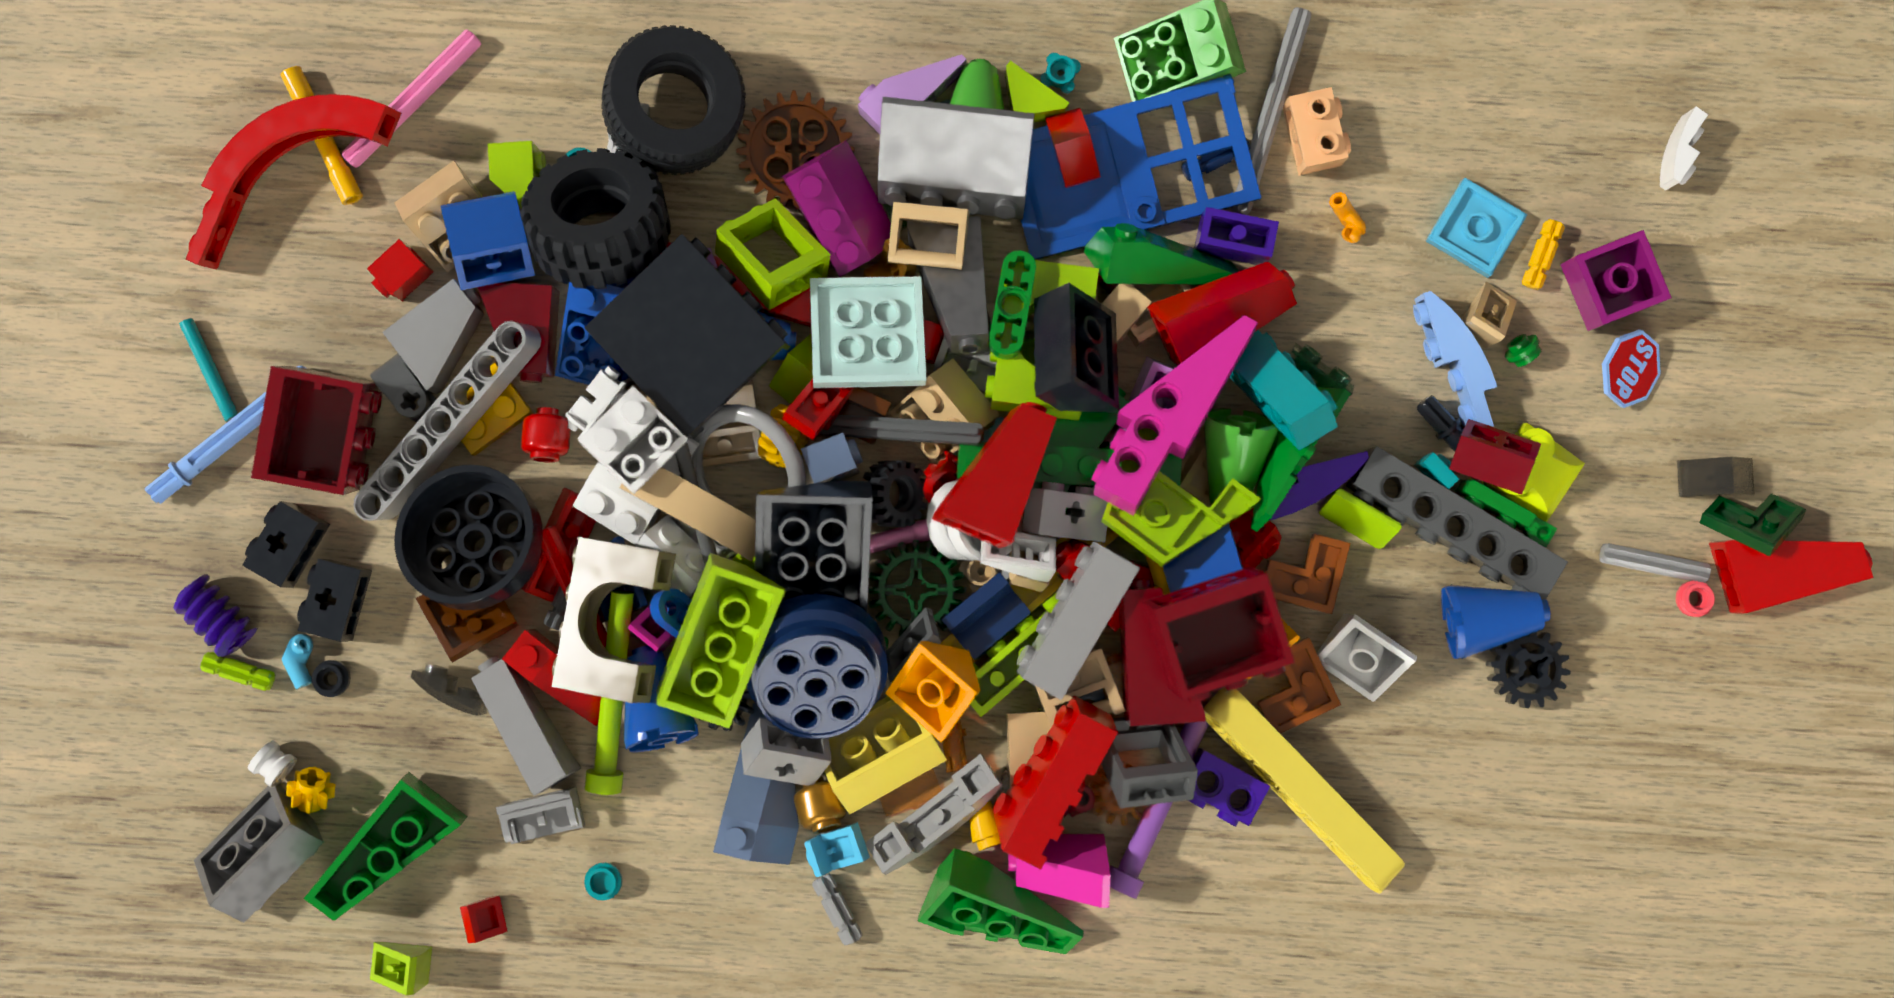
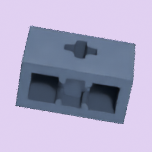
[801,433,863,483]

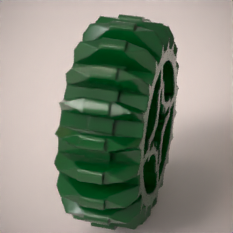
[868,540,966,637]

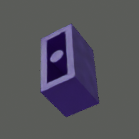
[1194,207,1279,265]

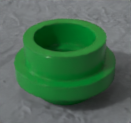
[1505,334,1542,367]

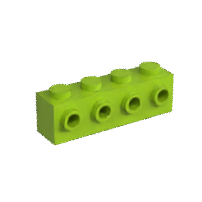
[970,592,1058,717]

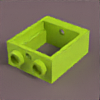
[715,198,831,310]

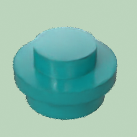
[584,862,622,900]

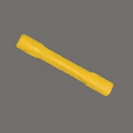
[280,66,363,205]

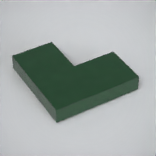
[1699,494,1806,556]

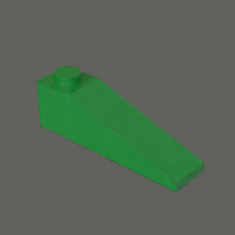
[1084,223,1239,284]
[1251,387,1351,532]
[918,848,1084,954]

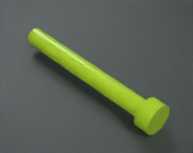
[584,591,634,795]

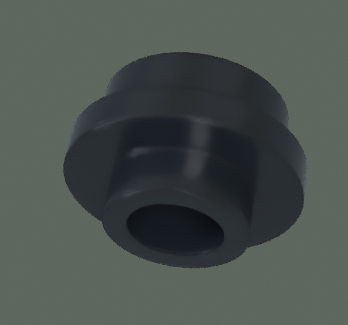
[312,660,351,697]

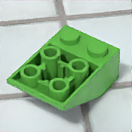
[1114,0,1246,102]

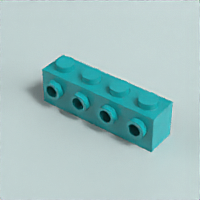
[1230,330,1338,450]

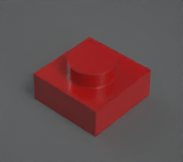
[460,895,508,943]

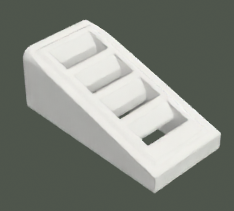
[981,532,1056,582]

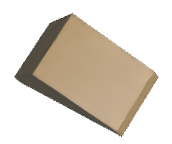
[1461,281,1517,349]

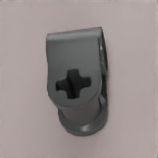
[370,353,436,422]

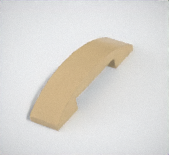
[619,467,756,561]

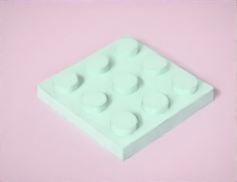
[810,276,926,388]

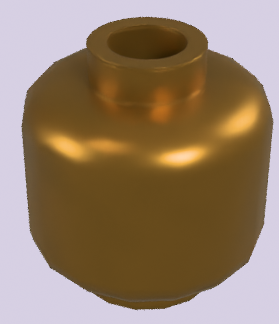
[794,776,847,834]

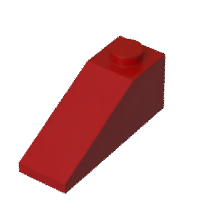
[502,629,601,726]

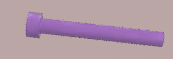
[1109,722,1209,899]

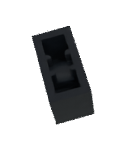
[242,501,330,588]
[297,559,372,642]

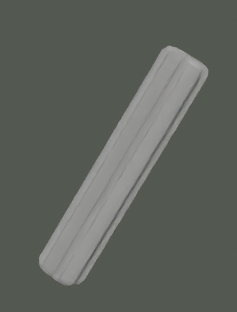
[1599,543,1711,583]

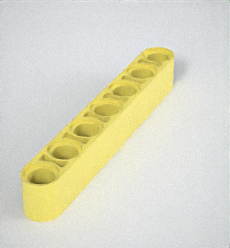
[1203,686,1405,894]

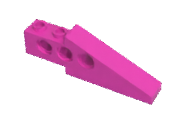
[1091,315,1258,516]

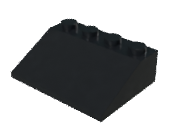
[755,480,872,612]

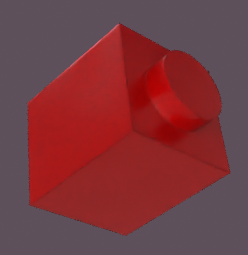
[367,239,434,301]

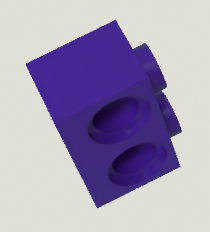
[1188,747,1270,827]

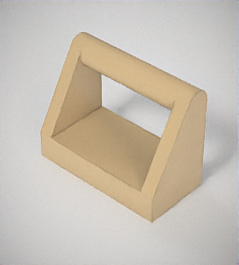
[888,202,970,270]

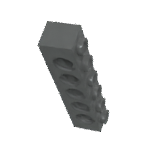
[1346,446,1568,599]

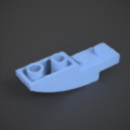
[1413,291,1497,427]

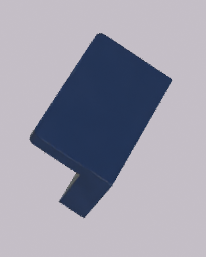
[942,572,1031,660]

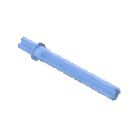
[145,365,307,504]

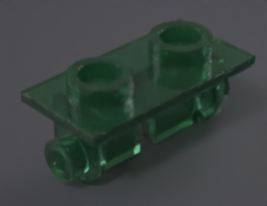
[1292,343,1354,396]

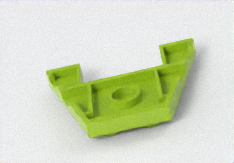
[1101,428,1261,567]

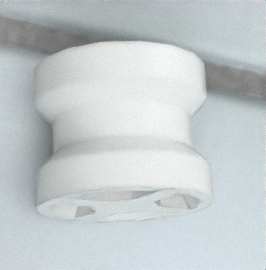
[248,740,297,788]

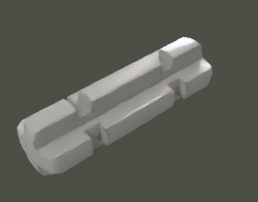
[812,873,862,945]

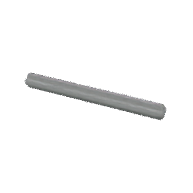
[1231,7,1312,215]

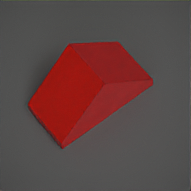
[1045,107,1101,188]

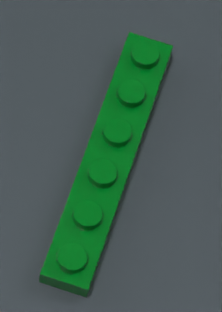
[957,442,1182,486]

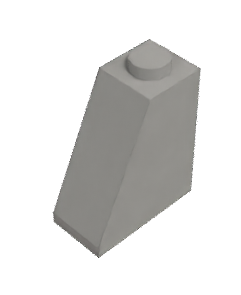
[382,279,484,394]

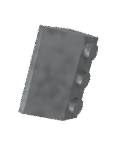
[194,784,324,923]

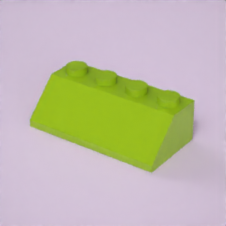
[656,553,785,728]

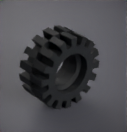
[862,460,928,527]

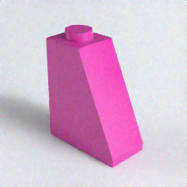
[1008,834,1110,908]

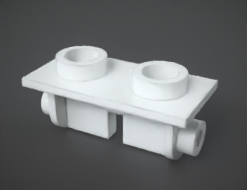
[565,365,632,439]

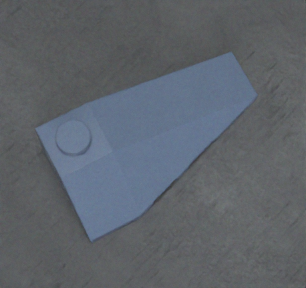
[713,703,799,865]

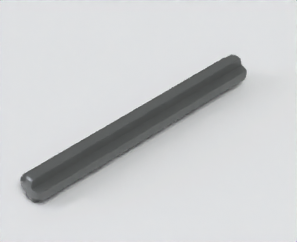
[818,415,985,446]

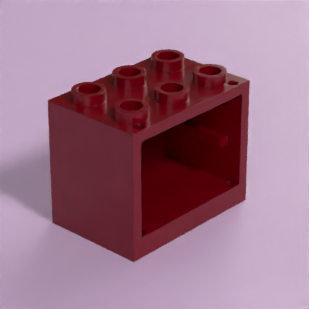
[251,366,383,495]
[1142,566,1295,702]

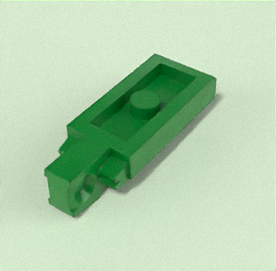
[1455,479,1557,547]

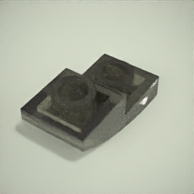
[411,664,488,716]

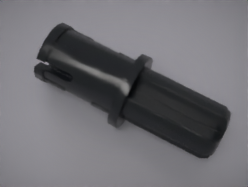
[1417,395,1464,452]

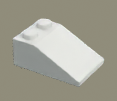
[573,437,700,545]

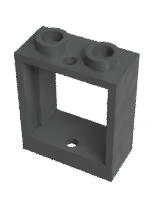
[1101,717,1198,808]

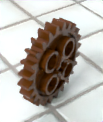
[736,90,855,211]

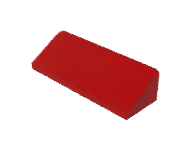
[521,487,596,602]

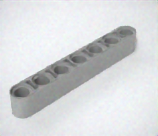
[353,321,541,521]

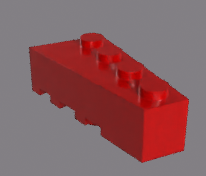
[993,695,1118,870]

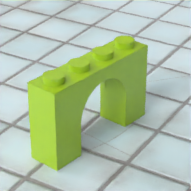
[985,260,1099,421]

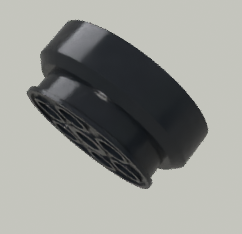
[394,465,543,610]

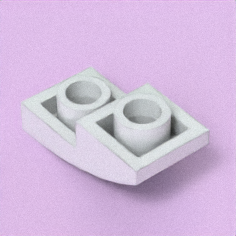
[1660,107,1708,190]

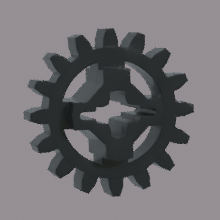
[1485,632,1571,709]

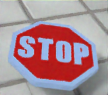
[1602,330,1661,408]

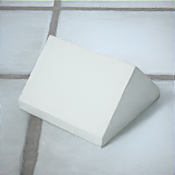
[1317,614,1417,702]

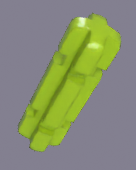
[200,652,276,691]

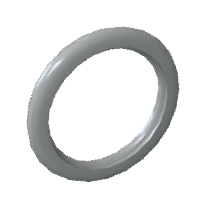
[692,404,806,495]

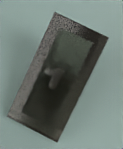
[1677,456,1755,497]

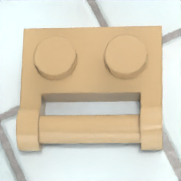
[1035,648,1125,727]

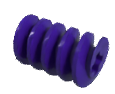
[173,574,258,657]

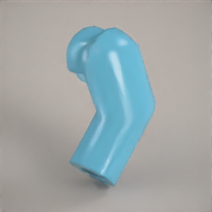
[282,634,313,690]

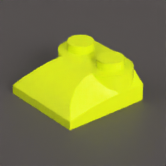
[1483,422,1585,522]

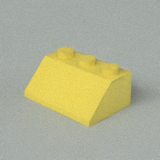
[824,696,947,815]

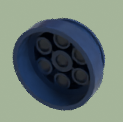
[747,594,888,739]

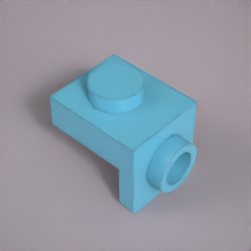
[805,822,870,877]

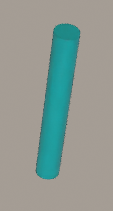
[179,318,238,422]

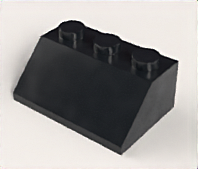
[1033,282,1119,413]

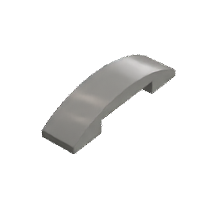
[865,754,1002,875]

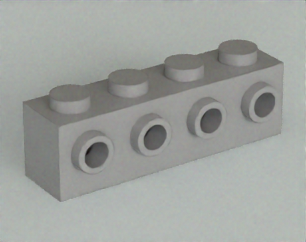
[1017,541,1140,700]

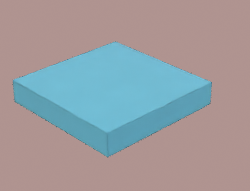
[1426,178,1528,278]

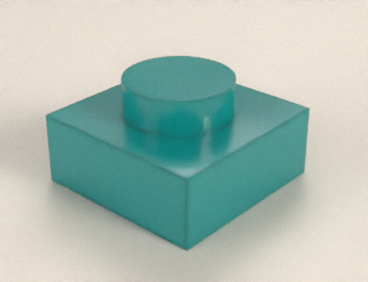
[1414,452,1459,489]

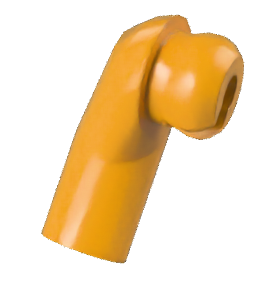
[1329,192,1366,243]

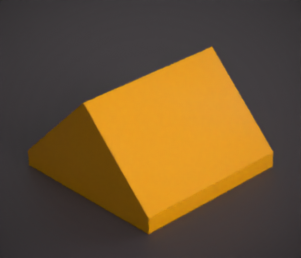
[885,640,981,742]

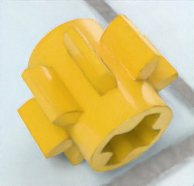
[286,767,336,814]

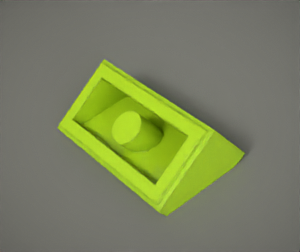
[1319,488,1402,549]

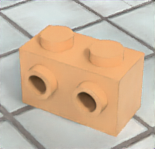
[1283,87,1351,175]

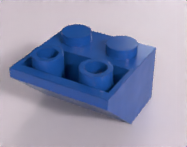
[440,191,535,290]

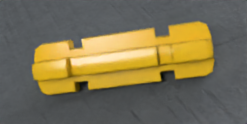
[1522,219,1565,290]

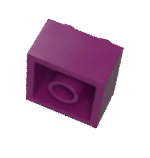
[1560,230,1672,331]

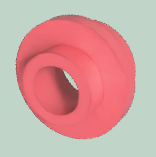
[1676,580,1715,617]

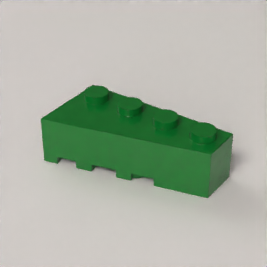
[303,772,468,921]

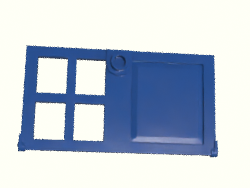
[1021,74,1261,260]

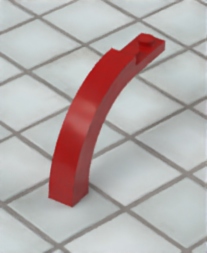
[185,94,402,270]

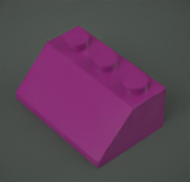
[782,141,891,277]

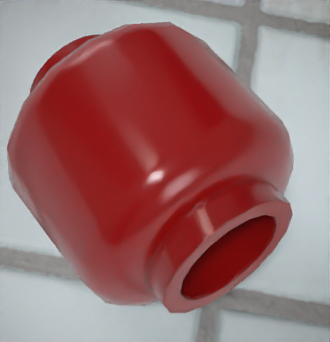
[521,407,571,463]

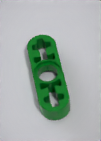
[989,250,1036,360]

